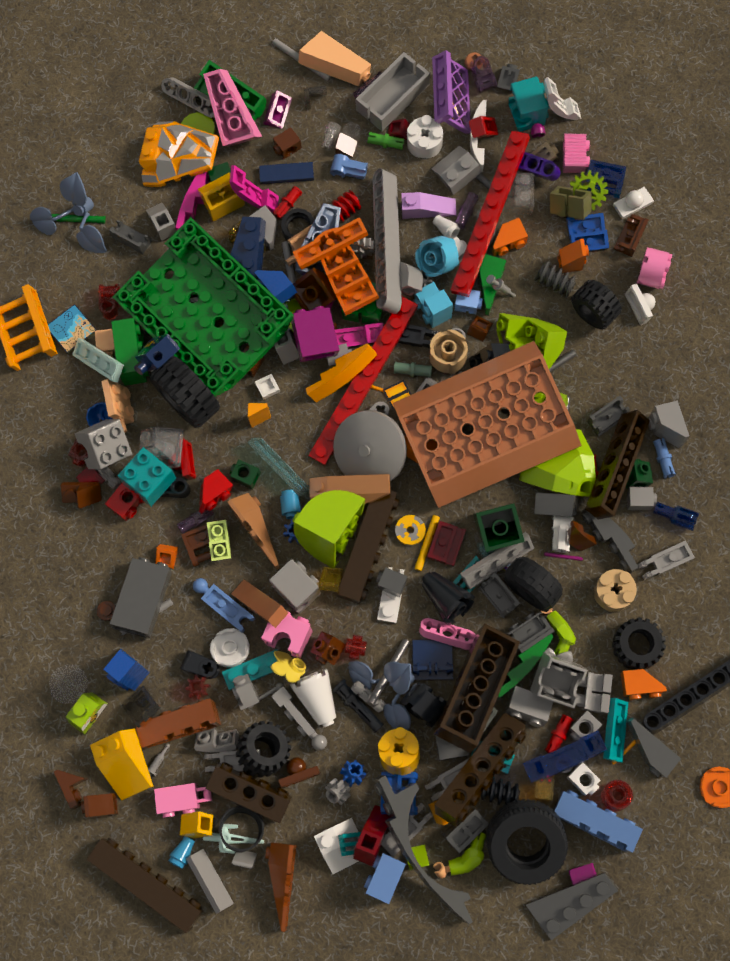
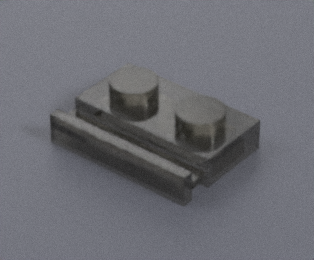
[122,686,161,728]

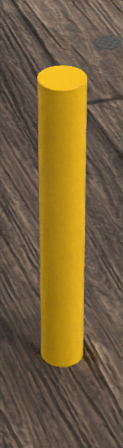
[414,515,440,571]

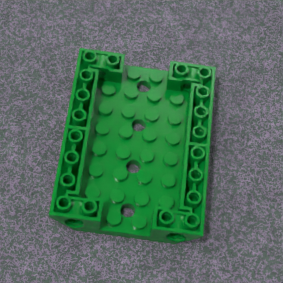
[113,217,294,397]

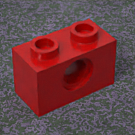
[105,483,145,521]

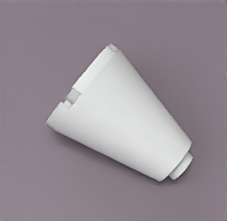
[290,669,336,727]

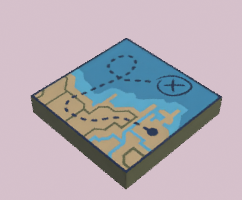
[48,304,97,355]

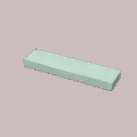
[73,338,124,383]

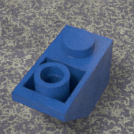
[254,270,297,304]

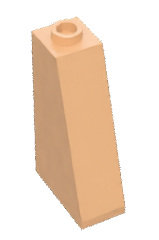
[298,31,371,86]

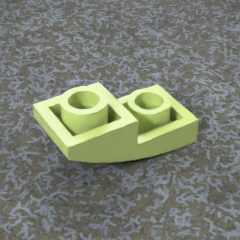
[207,520,231,561]

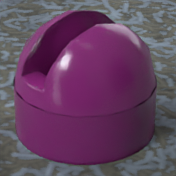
[531,123,546,138]

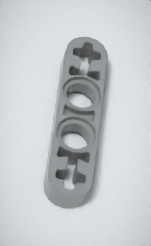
[161,77,215,118]

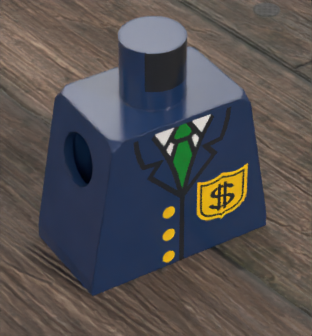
[134,334,180,375]

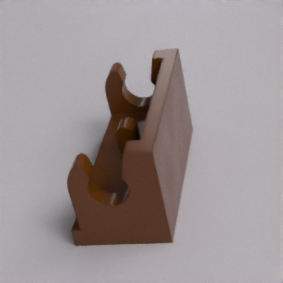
[614,214,649,257]

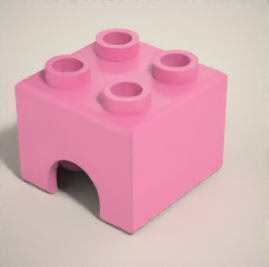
[261,611,312,659]

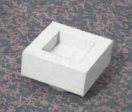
[255,374,280,400]

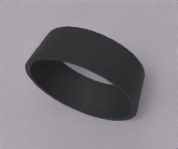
[219,806,264,852]

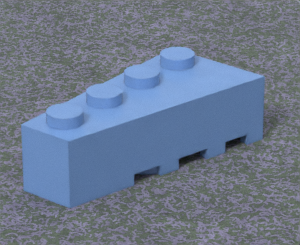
[553,790,643,853]

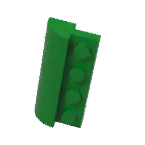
[194,60,266,121]

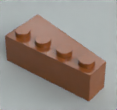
[135,699,221,749]

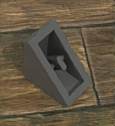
[435,735,469,761]

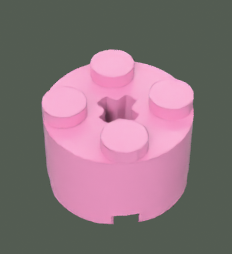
[637,247,672,289]

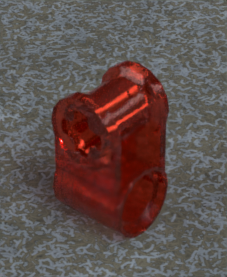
[98,284,120,320]

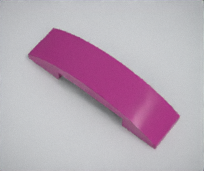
[230,165,279,212]
[335,323,384,347]

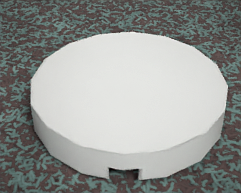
[210,628,250,668]

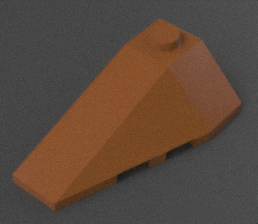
[265,842,297,932]

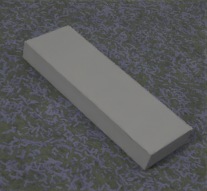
[186,849,234,914]

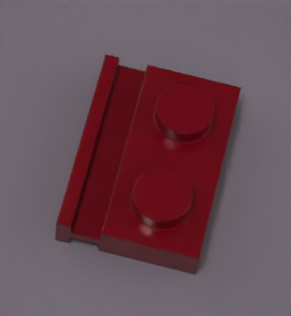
[427,521,466,567]

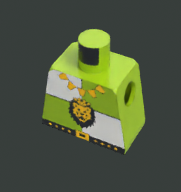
[66,692,108,735]

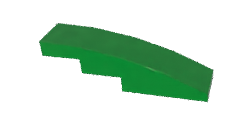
[497,634,553,700]

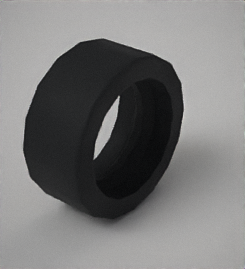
[281,208,314,241]

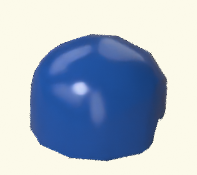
[86,402,113,426]

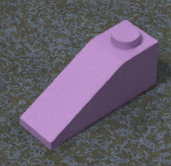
[401,192,457,219]

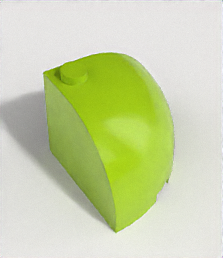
[292,490,365,569]

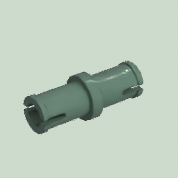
[394,362,433,377]

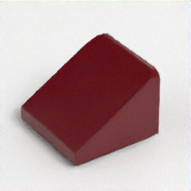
[387,119,410,140]
[76,467,105,485]

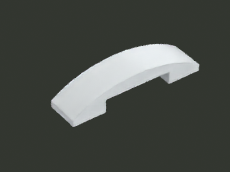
[544,77,581,120]
[470,100,487,172]

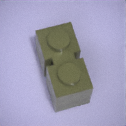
[550,186,592,220]

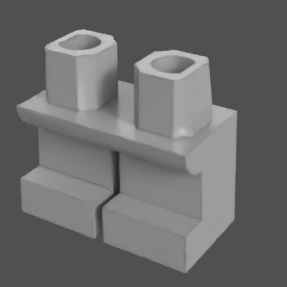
[575,672,613,715]

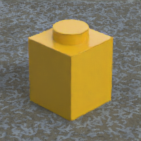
[180,811,213,839]

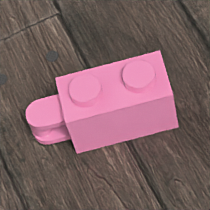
[154,783,212,818]

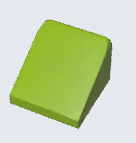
[408,844,430,870]

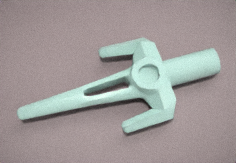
[203,824,264,854]

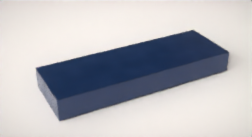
[259,162,314,184]

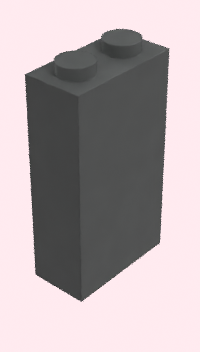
[110,557,172,639]

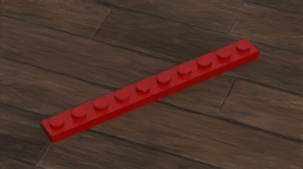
[450,131,530,297]
[308,296,418,465]

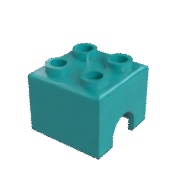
[508,77,550,132]
[117,447,176,507]

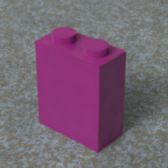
[291,306,339,362]

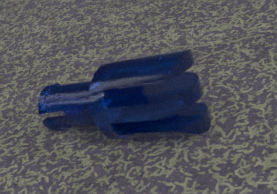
[653,501,699,531]

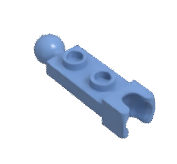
[193,578,255,633]

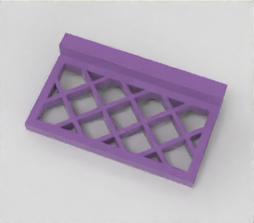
[432,50,471,134]

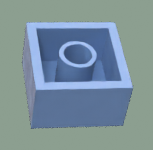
[364,853,406,904]

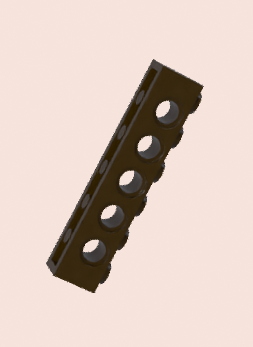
[585,410,650,520]
[434,712,527,827]

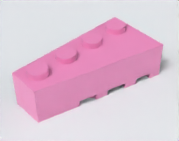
[203,69,262,146]

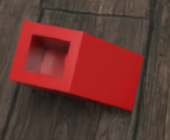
[199,469,233,514]

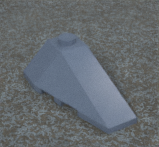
[295,203,341,276]

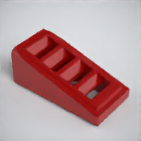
[469,116,499,138]

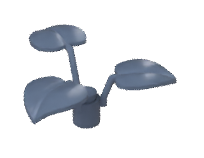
[30,172,107,253]
[348,661,414,731]

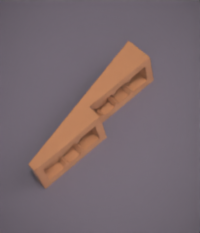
[231,580,288,628]

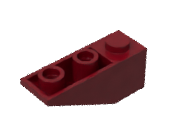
[353,805,391,866]

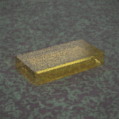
[318,567,343,592]

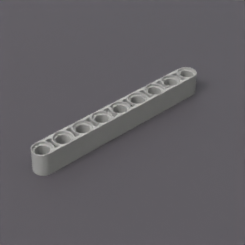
[373,168,402,314]

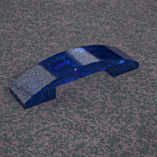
[523,730,607,783]

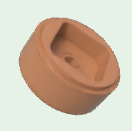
[465,52,483,71]

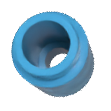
[280,489,301,519]

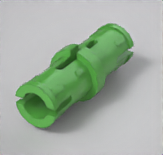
[367,132,405,150]

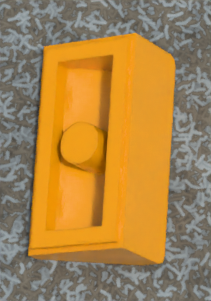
[248,403,271,428]

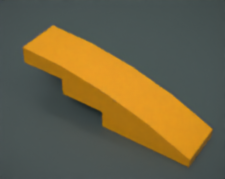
[306,343,377,402]

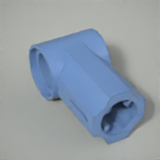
[330,154,368,180]

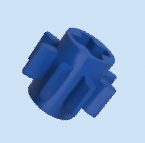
[283,519,299,544]
[340,760,366,787]

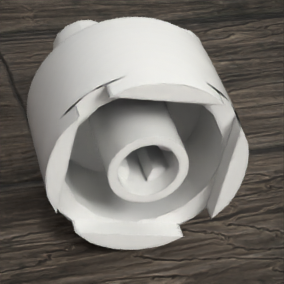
[407,115,443,159]

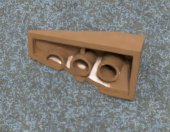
[310,474,390,504]
[227,493,280,570]

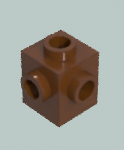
[310,631,346,665]

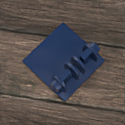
[412,640,453,680]

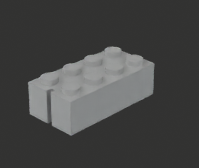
[355,52,430,131]

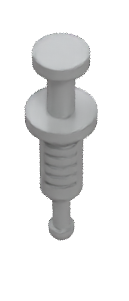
[486,275,516,297]
[148,743,170,777]

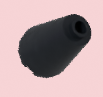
[422,572,475,625]

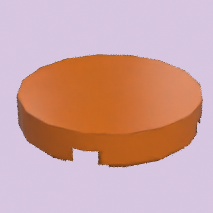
[699,766,730,808]

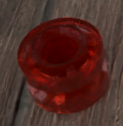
[601,780,633,812]

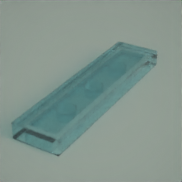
[248,437,310,496]

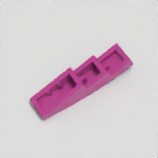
[175,171,209,231]

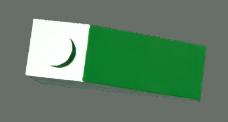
[479,254,506,316]

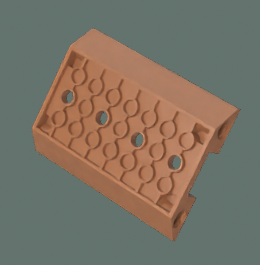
[393,341,582,508]

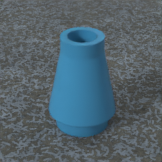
[168,836,195,869]

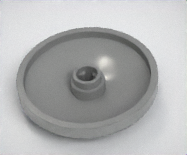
[333,410,407,482]

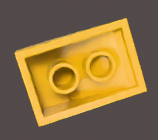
[90,728,153,800]

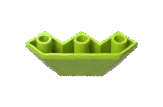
[496,313,567,369]
[519,429,596,497]

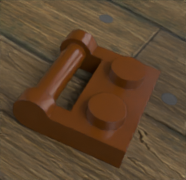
[181,520,217,567]

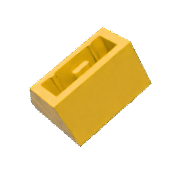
[197,172,245,222]

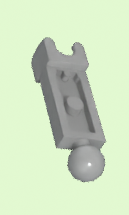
[271,687,327,751]

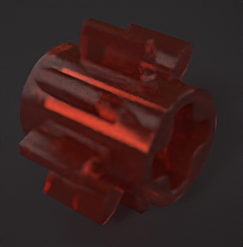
[345,635,367,660]
[185,674,211,700]

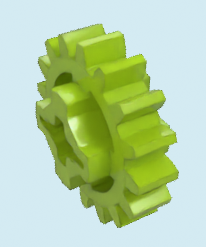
[570,170,608,210]

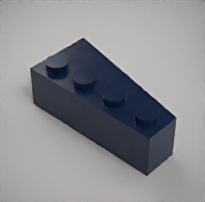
[230,216,266,279]

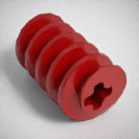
[332,190,361,222]

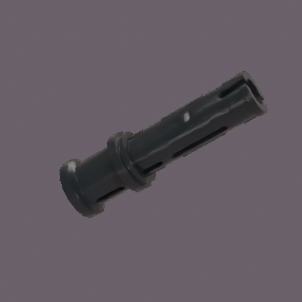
[332,679,384,733]

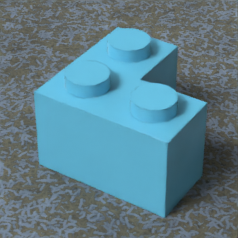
[413,282,453,328]

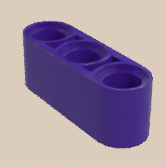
[518,152,561,181]

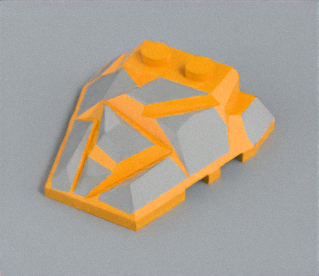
[139,121,219,187]

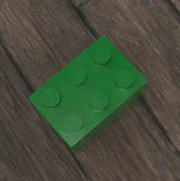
[111,318,150,386]

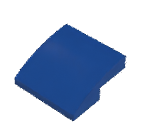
[566,213,609,251]

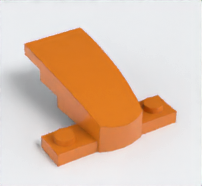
[293,217,379,315]

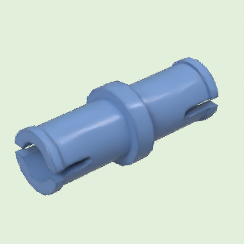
[653,438,676,478]

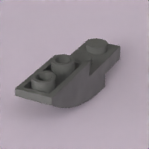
[582,508,639,574]

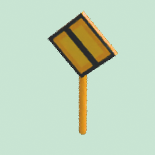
[350,379,412,409]

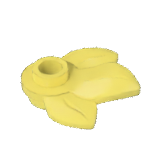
[271,651,306,683]

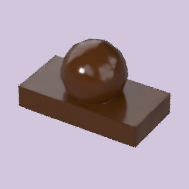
[279,757,320,788]

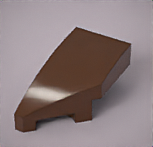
[568,521,597,551]

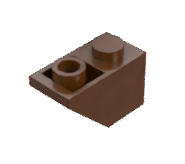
[81,793,118,818]

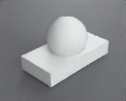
[613,187,654,220]
[625,284,656,325]

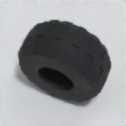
[504,557,563,611]

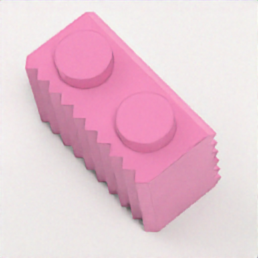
[563,133,590,173]

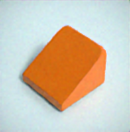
[155,544,178,569]

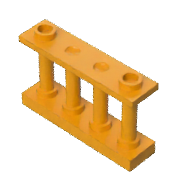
[0,284,58,371]

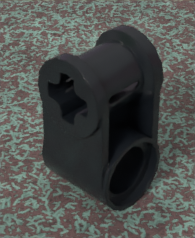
[160,477,191,498]
[180,650,220,679]

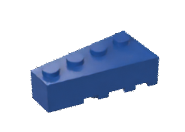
[103,649,150,691]

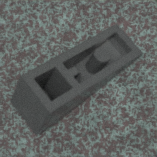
[626,718,681,778]

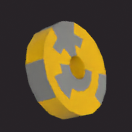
[395,515,426,546]

